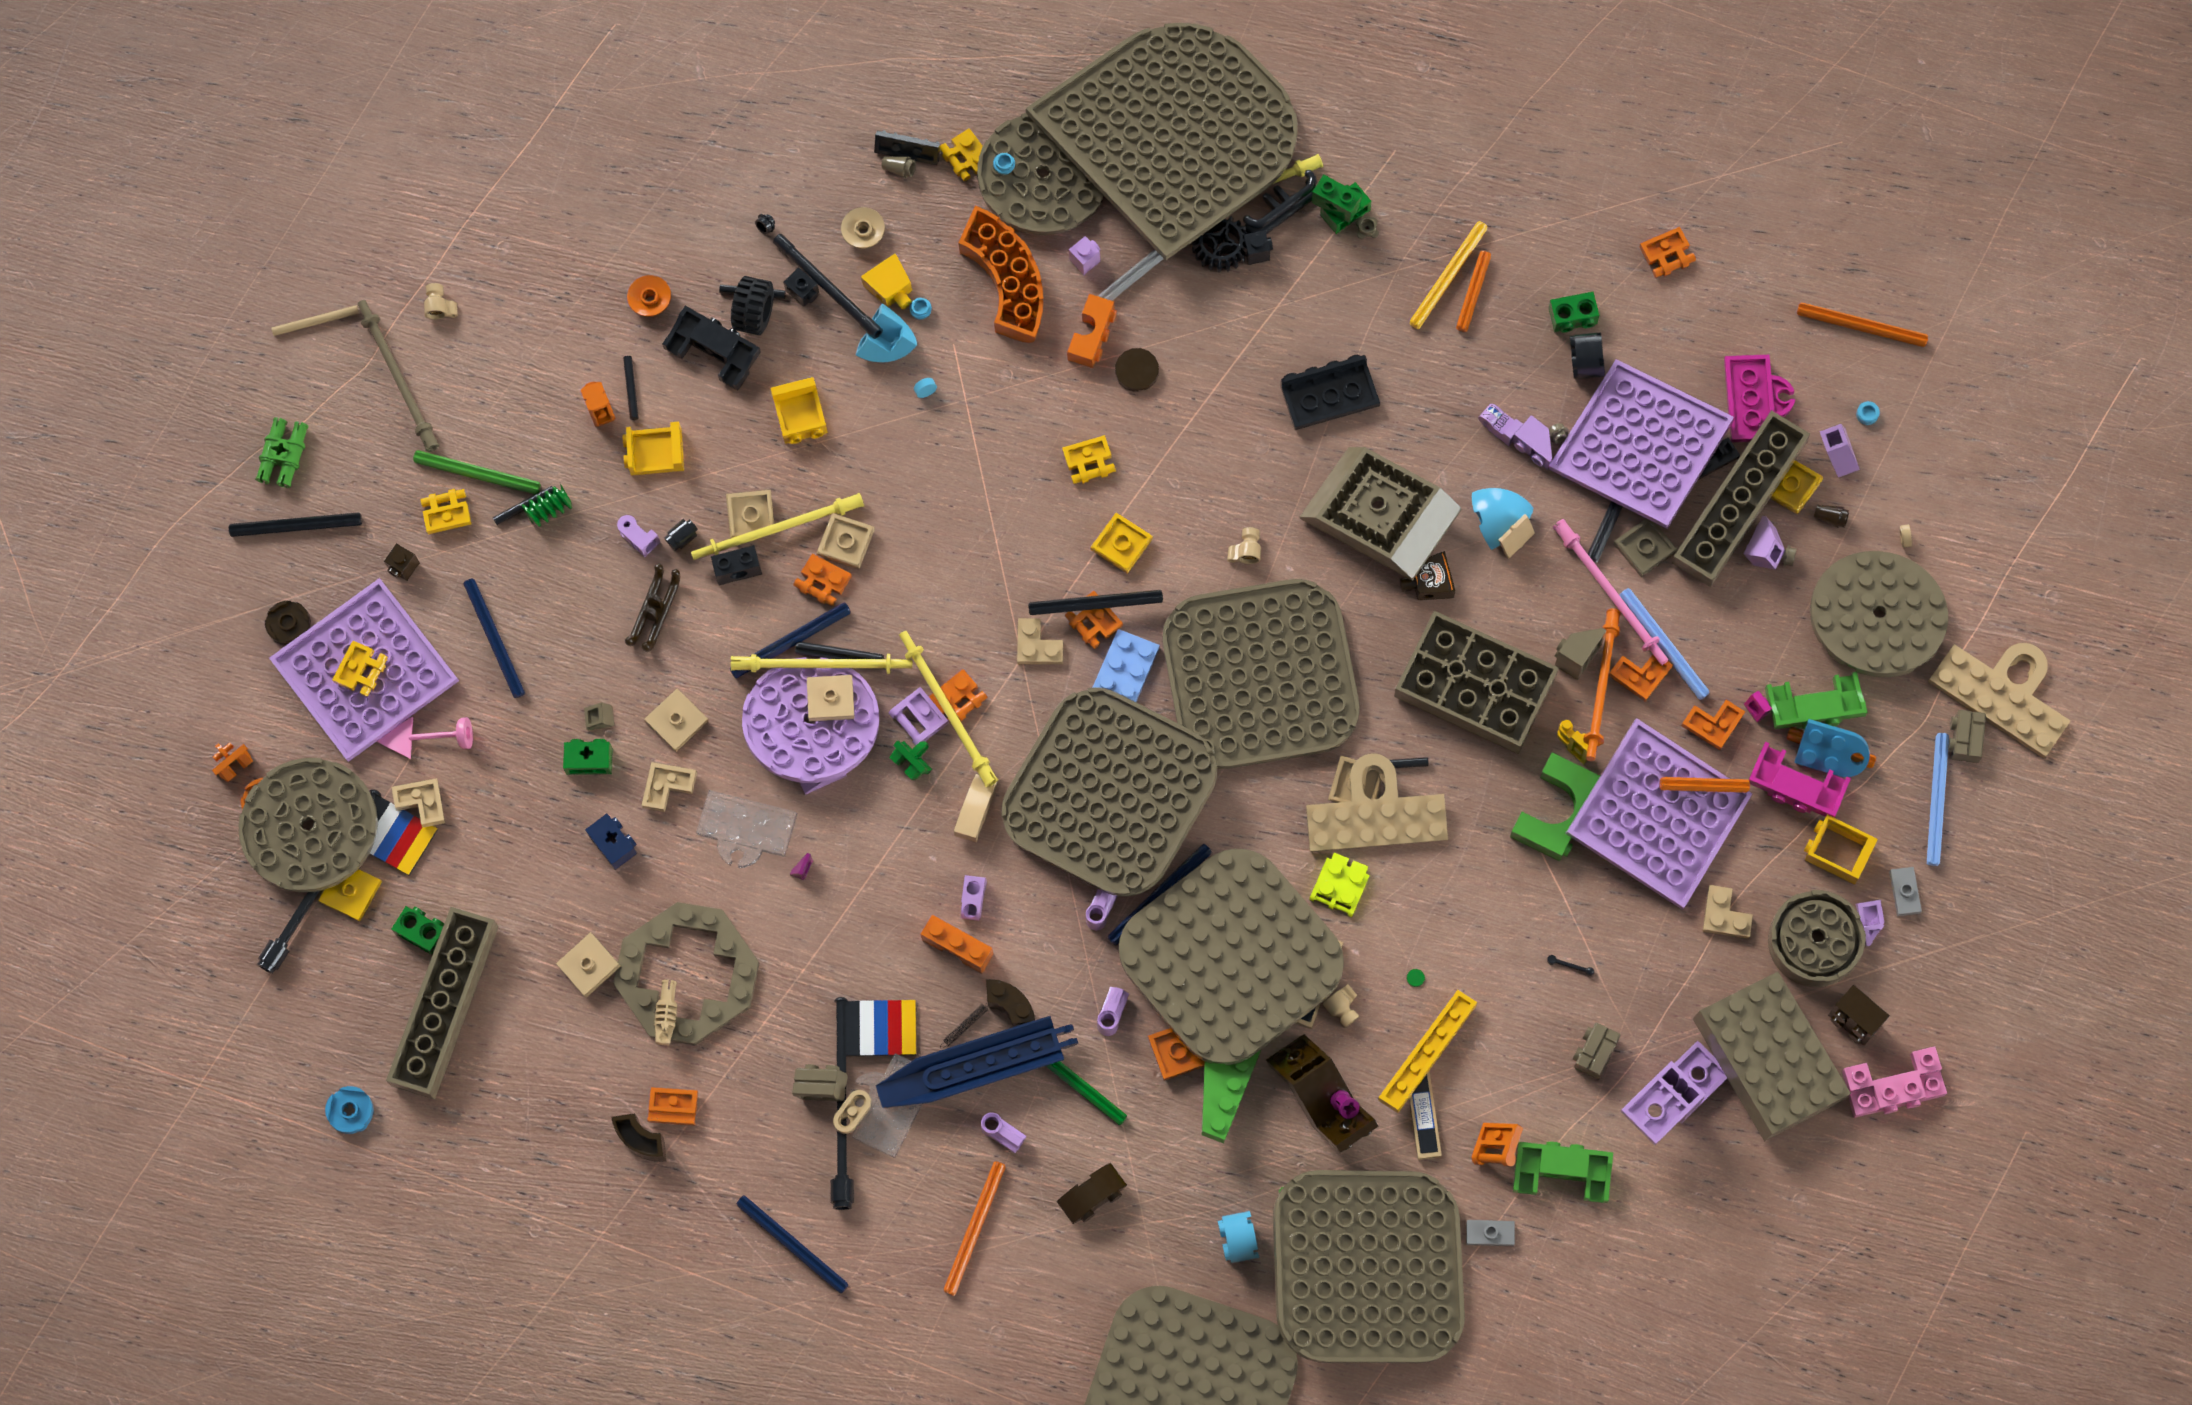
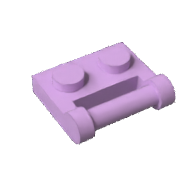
[889,687,949,746]

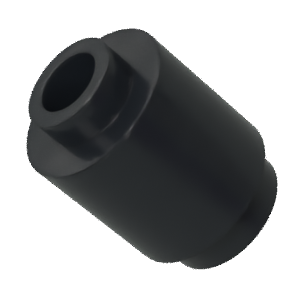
[664,519,698,551]

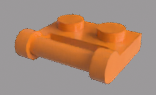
[1472,1123,1523,1167]

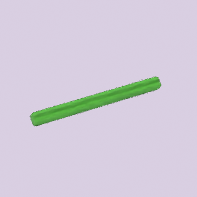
[413,450,541,494]

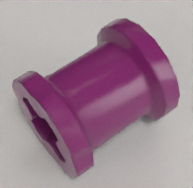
[1331,1090,1360,1119]

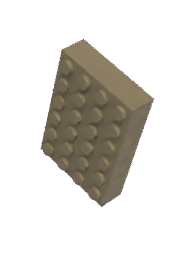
[1394,611,1559,754]
[1693,972,1851,1142]

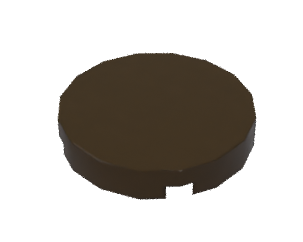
[1115,348,1159,392]
[265,600,311,645]

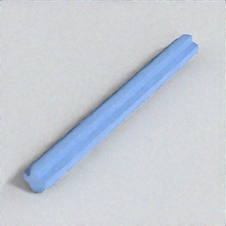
[1620,588,1710,700]
[1927,733,1949,866]

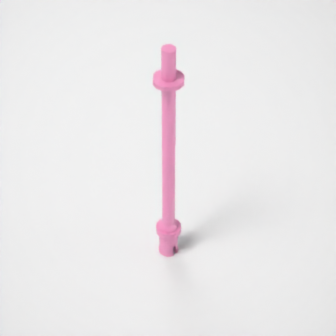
[1553,519,1669,665]

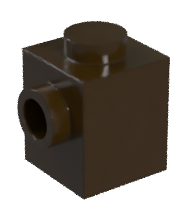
[384,543,420,581]

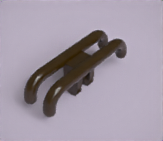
[625,564,681,652]

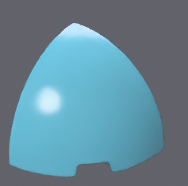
[856,303,917,362]
[1472,488,1534,550]

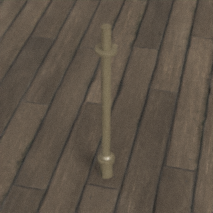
[358,300,439,452]

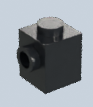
[1244,230,1273,265]
[783,267,819,307]

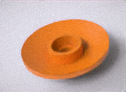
[627,275,671,317]

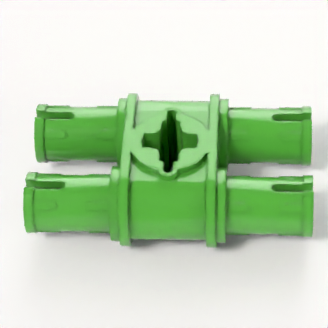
[255,417,309,488]

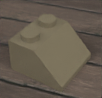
[1554,628,1607,680]

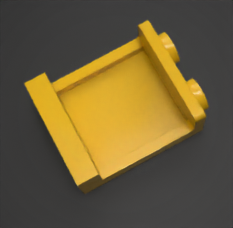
[771,377,828,444]
[622,421,684,476]

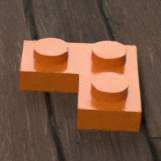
[1609,654,1673,702]
[1681,700,1745,750]

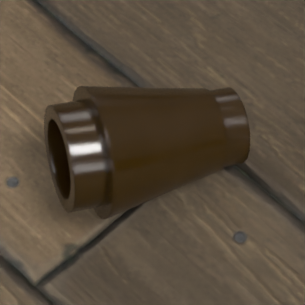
[1814,505,1849,528]

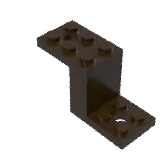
[1266,1034,1379,1153]

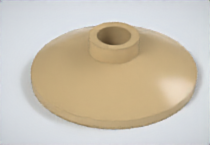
[841,207,885,249]

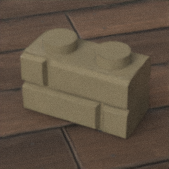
[1948,710,1986,763]
[1573,1023,1621,1080]
[792,1064,848,1101]

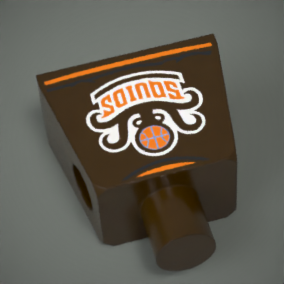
[1400,551,1456,600]

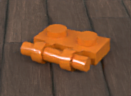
[1639,227,1696,278]
[793,553,852,606]
[1065,591,1123,649]
[928,669,988,725]

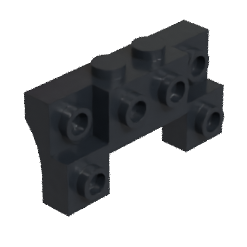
[662,305,761,391]

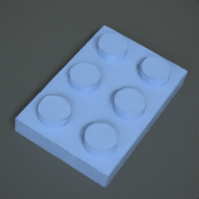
[1092,629,1160,702]

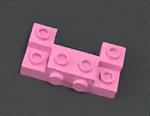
[1842,1046,1947,1118]

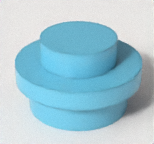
[993,153,1015,174]
[910,298,932,319]

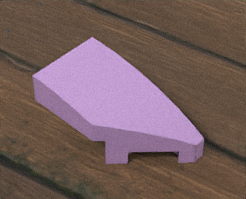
[1856,900,1884,946]

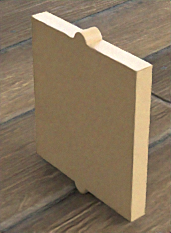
[1499,514,1535,559]

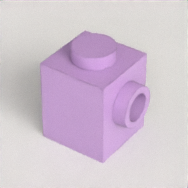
[1069,236,1100,275]

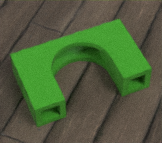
[1510,752,1600,861]

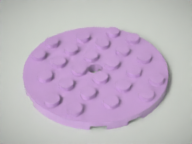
[742,657,879,783]

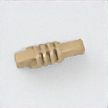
[654,980,677,1045]

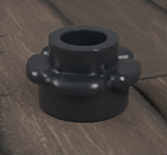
[755,214,775,234]

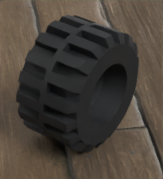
[731,276,774,335]

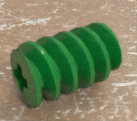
[521,483,572,527]

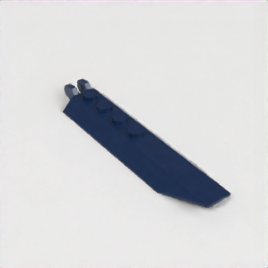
[876,1016,1078,1108]

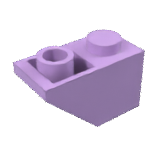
[1513,415,1552,469]
[1820,424,1860,478]
[1744,516,1785,570]

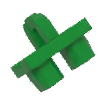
[889,740,933,780]

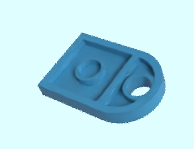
[1794,719,1870,777]

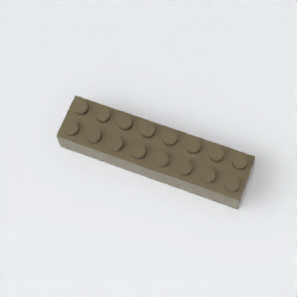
[1672,410,1810,587]
[386,907,499,1100]

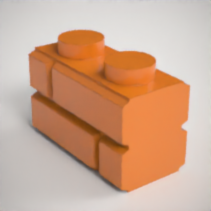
[580,381,616,427]

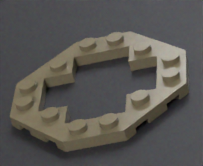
[613,902,760,1045]

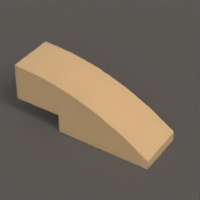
[954,774,998,843]

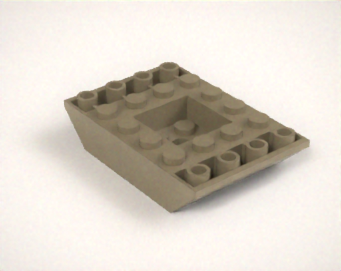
[1300,447,1462,581]

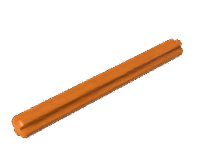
[1797,302,1928,347]
[944,1161,1005,1296]

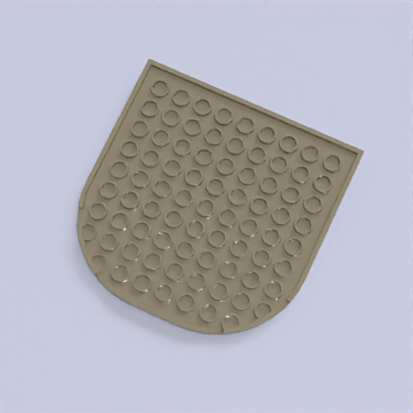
[1026,23,1297,261]

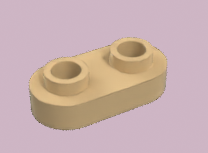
[833,1090,871,1134]

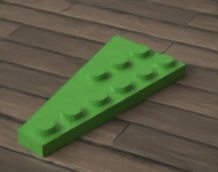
[1202,1049,1262,1144]

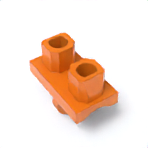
[212,742,253,783]

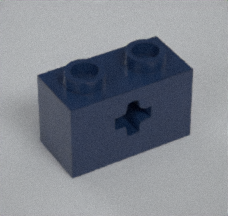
[585,813,637,870]

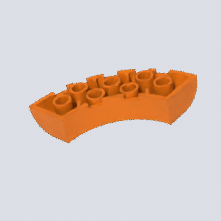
[958,205,1043,343]

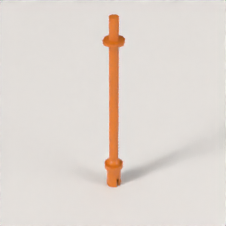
[1583,608,1621,762]

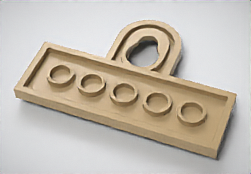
[1928,643,2070,759]
[1306,754,1448,851]

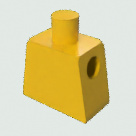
[861,254,912,309]

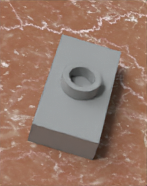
[1889,867,1922,916]
[1466,1220,1515,1246]

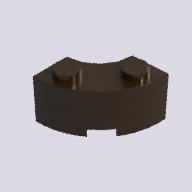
[986,979,1035,1027]
[611,1113,667,1162]
[1056,1163,1127,1224]

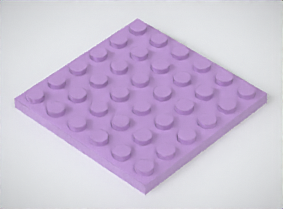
[1549,359,1734,529]
[269,578,459,762]
[1565,719,1752,909]

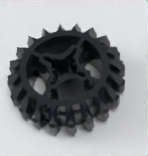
[1191,216,1249,273]

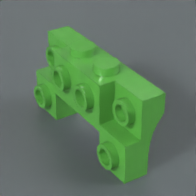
[1765,672,1868,730]
[1513,1142,1613,1203]

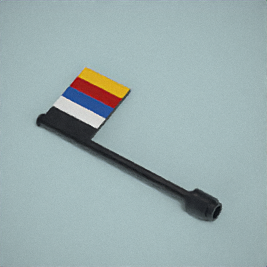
[257,789,438,974]
[830,997,916,1210]

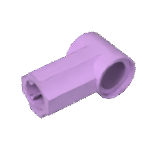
[1086,889,1117,931]
[1097,987,1129,1036]
[981,1113,1026,1153]

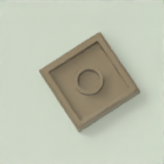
[1613,518,1678,578]

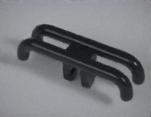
[1243,170,1317,234]

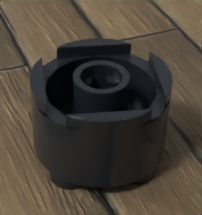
[1570,332,1605,379]

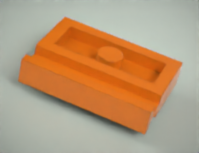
[647,1087,698,1126]

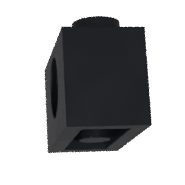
[711,545,762,586]

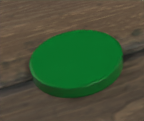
[1407,969,1425,987]

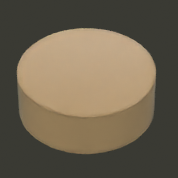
[1900,524,1912,548]

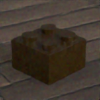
[1828,985,1890,1046]

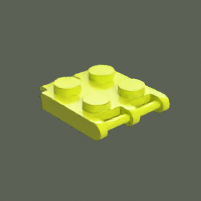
[1309,853,1370,918]

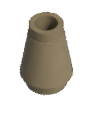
[882,156,916,178]

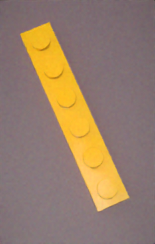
[1378,990,1477,1113]

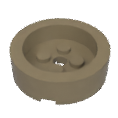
[1768,890,1866,987]

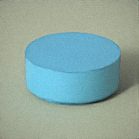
[914,378,937,398]
[1856,401,1880,425]

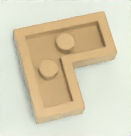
[1017,618,1063,664]
[642,762,697,812]
[392,778,445,828]
[1702,885,1753,939]

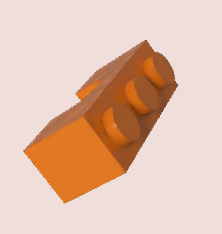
[1067,294,1117,368]
[921,915,994,974]

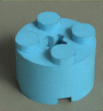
[1218,1211,1259,1263]

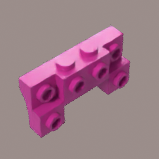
[1749,742,1851,818]

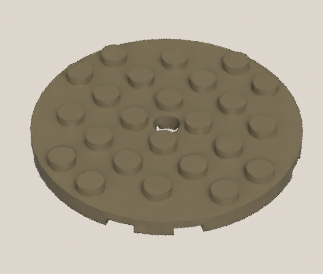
[977,113,1104,235]
[1810,551,1948,677]
[239,758,378,892]

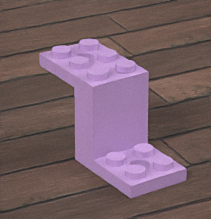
[1620,1041,1727,1145]

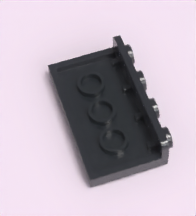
[1280,354,1380,430]

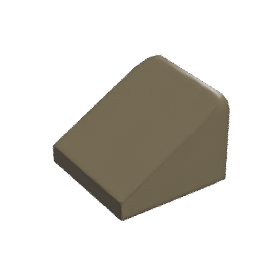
[584,702,614,730]

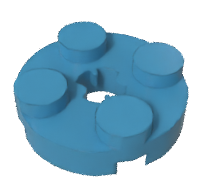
[325,1086,374,1134]

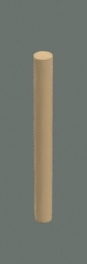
[272,305,360,336]

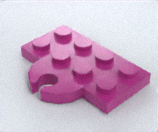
[1724,354,1795,443]

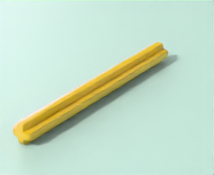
[1410,221,1487,329]

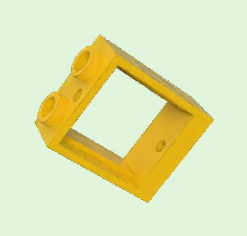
[1804,814,1878,885]

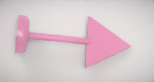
[377,717,473,759]

